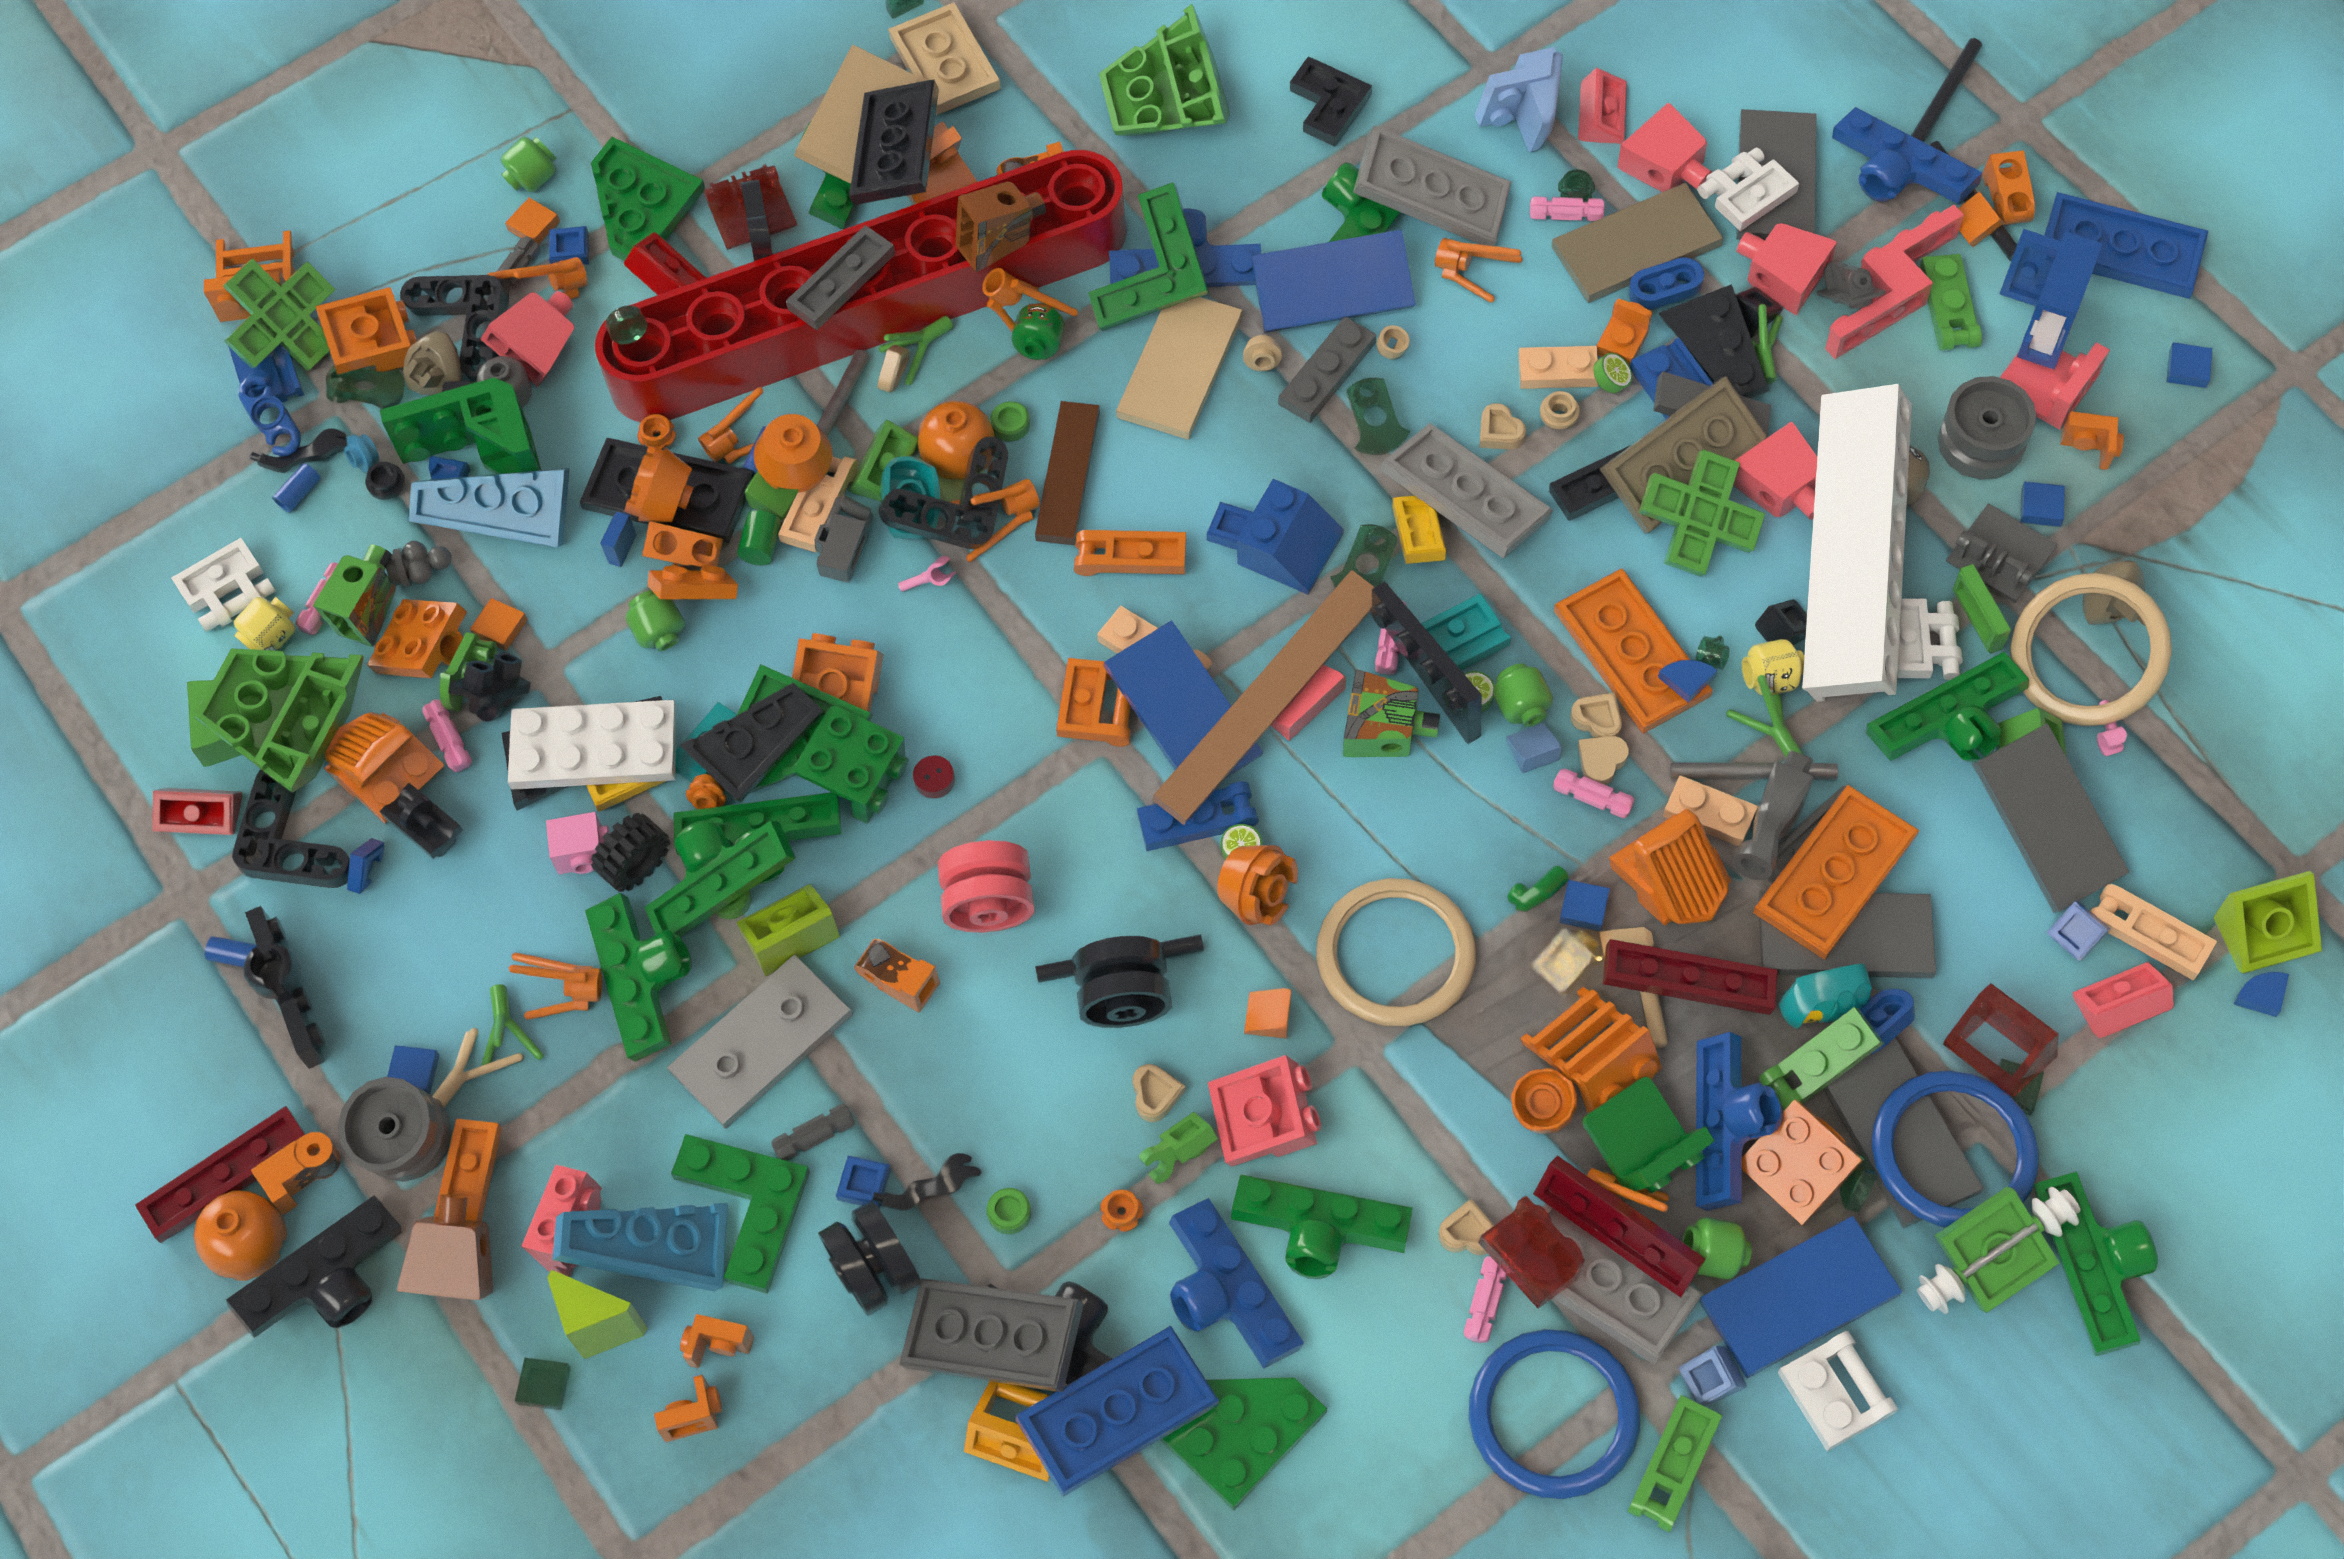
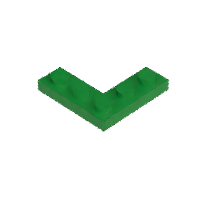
[1088,182,1209,331]
[671,1134,810,1294]

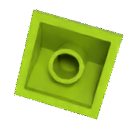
[2213,871,2322,974]
[736,884,840,976]
[547,1270,647,1359]

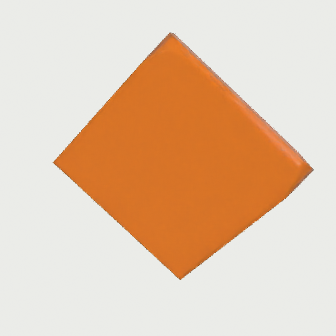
[1244,988,1292,1039]

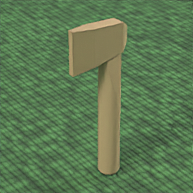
[1599,927,1668,1049]

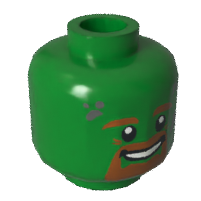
[1011,303,1065,360]

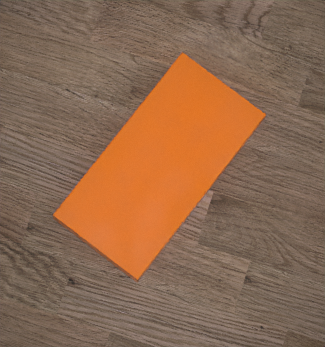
[1554,568,1713,734]
[1753,785,1919,960]

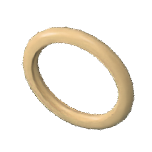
[2010,573,2172,726]
[1316,878,1476,1027]

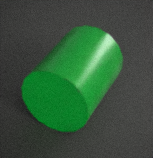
[737,510,782,566]

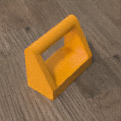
[964,1381,1050,1482]

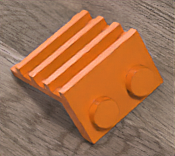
[204,230,295,322]
[1520,987,1662,1113]

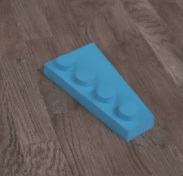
[408,468,570,547]
[552,1203,728,1291]

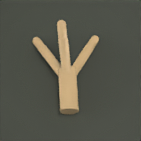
[432,1028,523,1108]

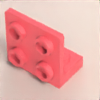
[2000,342,2110,430]

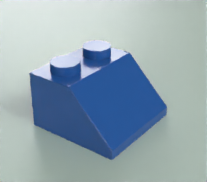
[1237,479,1344,595]

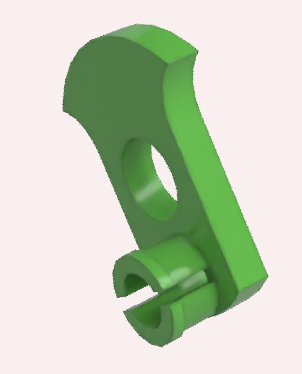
[439,632,497,712]

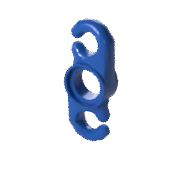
[238,375,301,456]

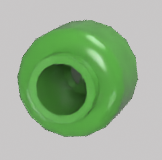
[501,137,557,192]
[625,590,685,652]
[1493,663,1553,727]
[1682,1217,1752,1280]

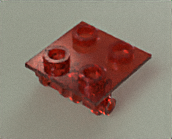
[703,164,798,250]

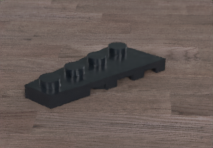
[1370,581,1482,744]

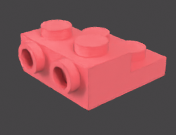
[1207,1055,1321,1167]
[521,1164,602,1277]

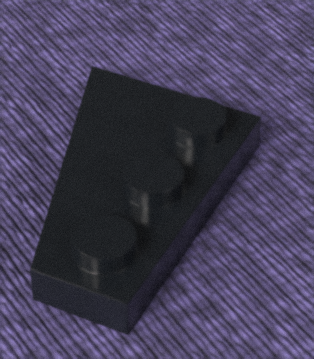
[1658,284,1770,398]
[680,683,826,803]

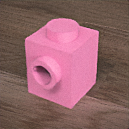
[546,812,610,875]

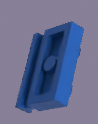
[1630,337,1713,419]
[228,344,304,403]

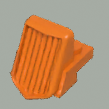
[907,121,977,204]
[324,712,444,824]
[1609,809,1731,926]

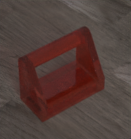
[1943,983,2059,1097]

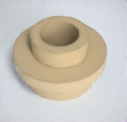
[1243,335,1282,371]
[1540,391,1579,429]

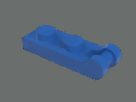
[1137,781,1259,851]

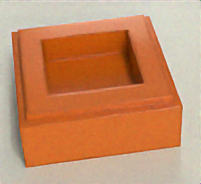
[1958,191,2004,247]
[505,197,560,245]
[470,598,528,651]

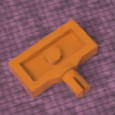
[647,563,738,599]

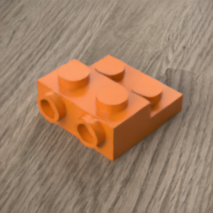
[315,287,417,375]
[792,633,884,712]

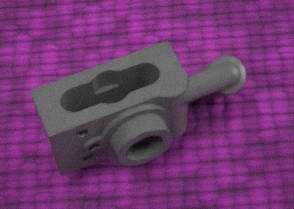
[814,495,873,583]

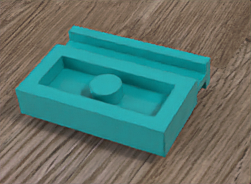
[1421,593,1511,670]

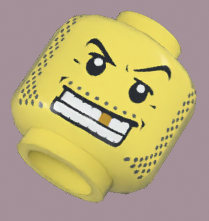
[234,597,295,651]
[1742,639,1804,696]

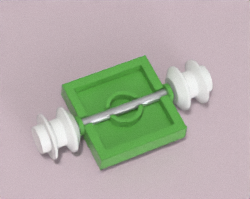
[1917,1186,2081,1314]

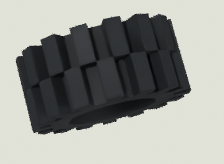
[591,813,670,892]

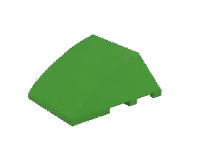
[1099,4,1230,136]
[194,648,364,793]

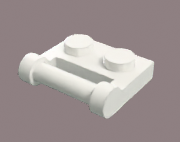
[1778,1331,1899,1452]

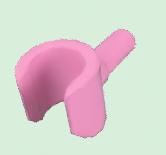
[898,556,956,592]
[2097,700,2127,756]

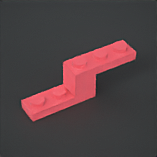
[1825,205,1964,359]

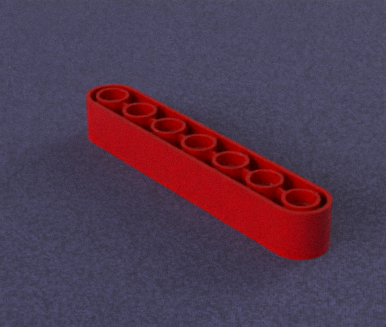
[595,150,1126,423]

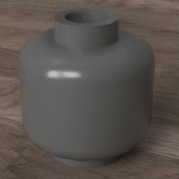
[477,356,532,408]

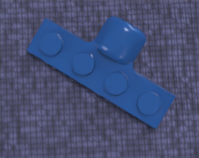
[1832,107,1982,204]
[1109,208,1261,287]
[1696,1032,1783,1211]
[1169,1198,1304,1369]

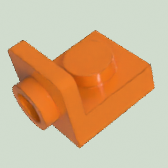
[1597,298,1653,367]
[2060,411,2124,470]
[680,1314,754,1369]
[654,1374,722,1442]

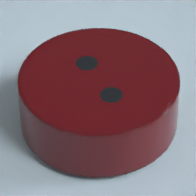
[913,755,955,798]

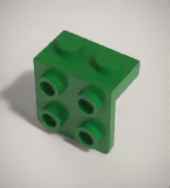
[795,706,909,824]
[1583,1077,1715,1193]

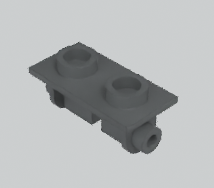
[1817,260,1885,309]

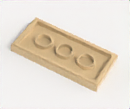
[794,44,919,184]
[1116,297,1243,440]

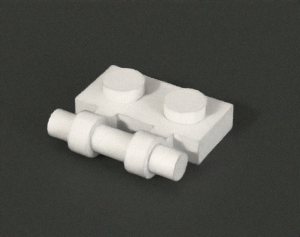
[1697,147,1799,231]
[171,538,276,632]
[1887,599,1963,680]

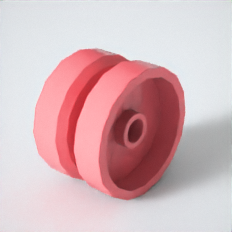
[937,840,1035,933]

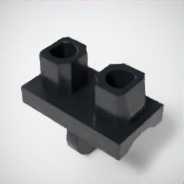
[448,652,531,722]
[379,783,463,859]

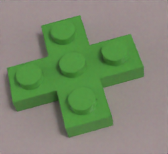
[223,259,336,371]
[1638,449,1765,577]

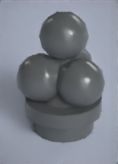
[386,541,452,588]

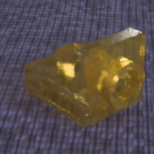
[1530,928,1603,995]

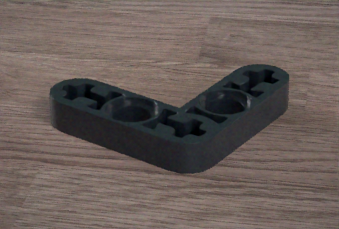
[741,180,773,261]
[400,275,509,383]
[879,437,1008,549]
[232,769,350,888]

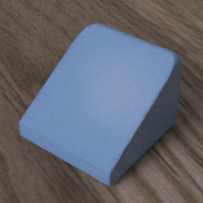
[1506,723,1562,773]
[1678,1346,1747,1406]

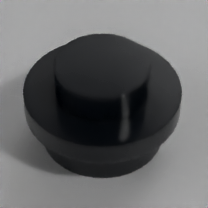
[365,462,405,500]

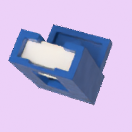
[1999,229,2103,370]

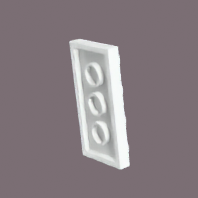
[508,700,677,790]

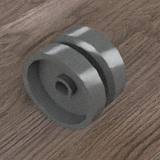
[1937,376,2037,480]
[338,1077,452,1182]

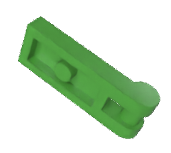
[1920,254,1982,351]
[1758,1007,1884,1112]
[1627,1395,1723,1533]

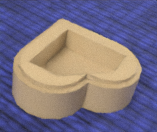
[877,345,910,393]
[1479,403,1526,450]
[1570,693,1622,738]
[1578,736,1629,785]
[1132,1064,1186,1122]
[1438,1199,1497,1255]

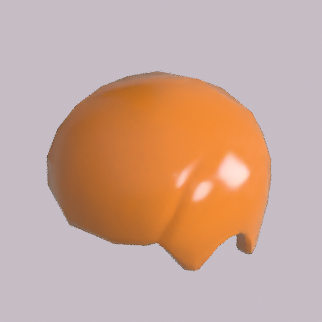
[1511,1068,1577,1134]

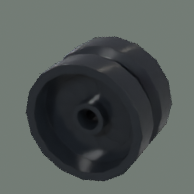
[1072,936,1172,1028]
[818,1200,922,1316]

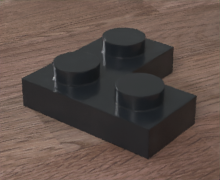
[1290,56,1372,147]

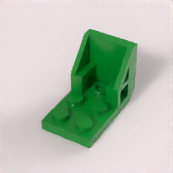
[379,377,542,474]

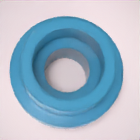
[344,434,379,472]

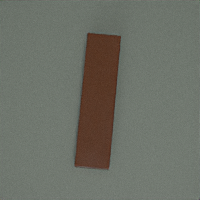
[1035,401,1100,545]

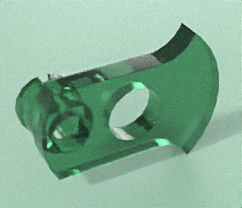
[325,365,405,409]
[1346,377,1411,455]
[1330,524,1398,588]

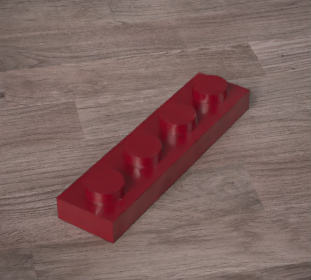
[1603,939,1777,1015]
[135,1106,306,1243]
[1533,1155,1706,1298]

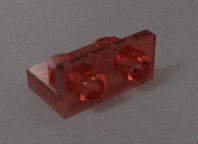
[1478,1196,1585,1309]

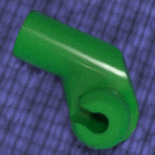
[1507,866,1569,912]

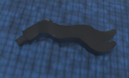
[250,428,347,473]
[872,1153,982,1211]

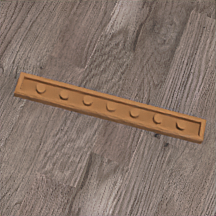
[1152,570,1375,825]

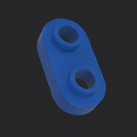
[1629,258,1704,310]
[1860,989,1915,1055]

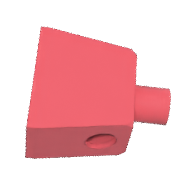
[1617,103,1712,192]
[1736,223,1837,316]
[480,291,575,387]
[1733,422,1817,520]

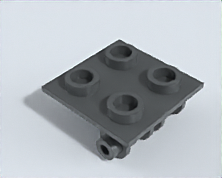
[1946,504,2058,603]

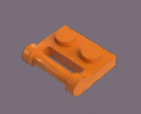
[1056,658,1131,747]

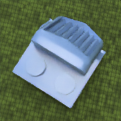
[1474,47,1563,152]

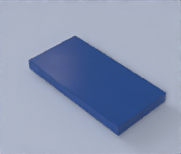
[2044,192,2209,299]
[1251,229,1416,333]
[1103,620,1263,780]
[1699,1216,1902,1378]
[1015,1326,1219,1497]

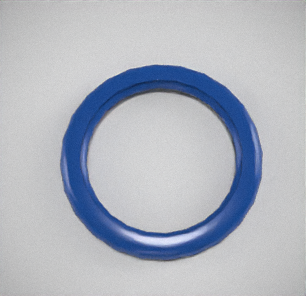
[1872,1071,2039,1228]
[1469,1329,1640,1499]

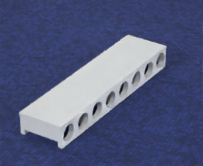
[1802,384,1912,702]

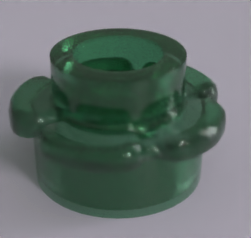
[1558,169,1595,202]
[1695,635,1730,670]

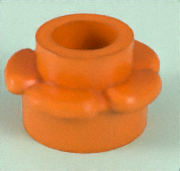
[637,414,676,450]
[686,774,726,809]
[1100,1190,1143,1232]

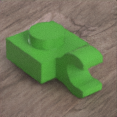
[1138,1112,1218,1184]

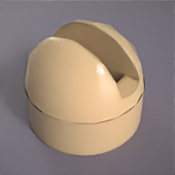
[1377,325,1410,360]

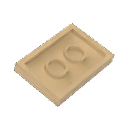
[888,2,1001,115]

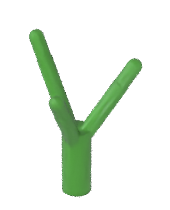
[1752,304,1783,384]
[879,316,953,385]
[1726,675,1804,757]
[482,984,543,1066]

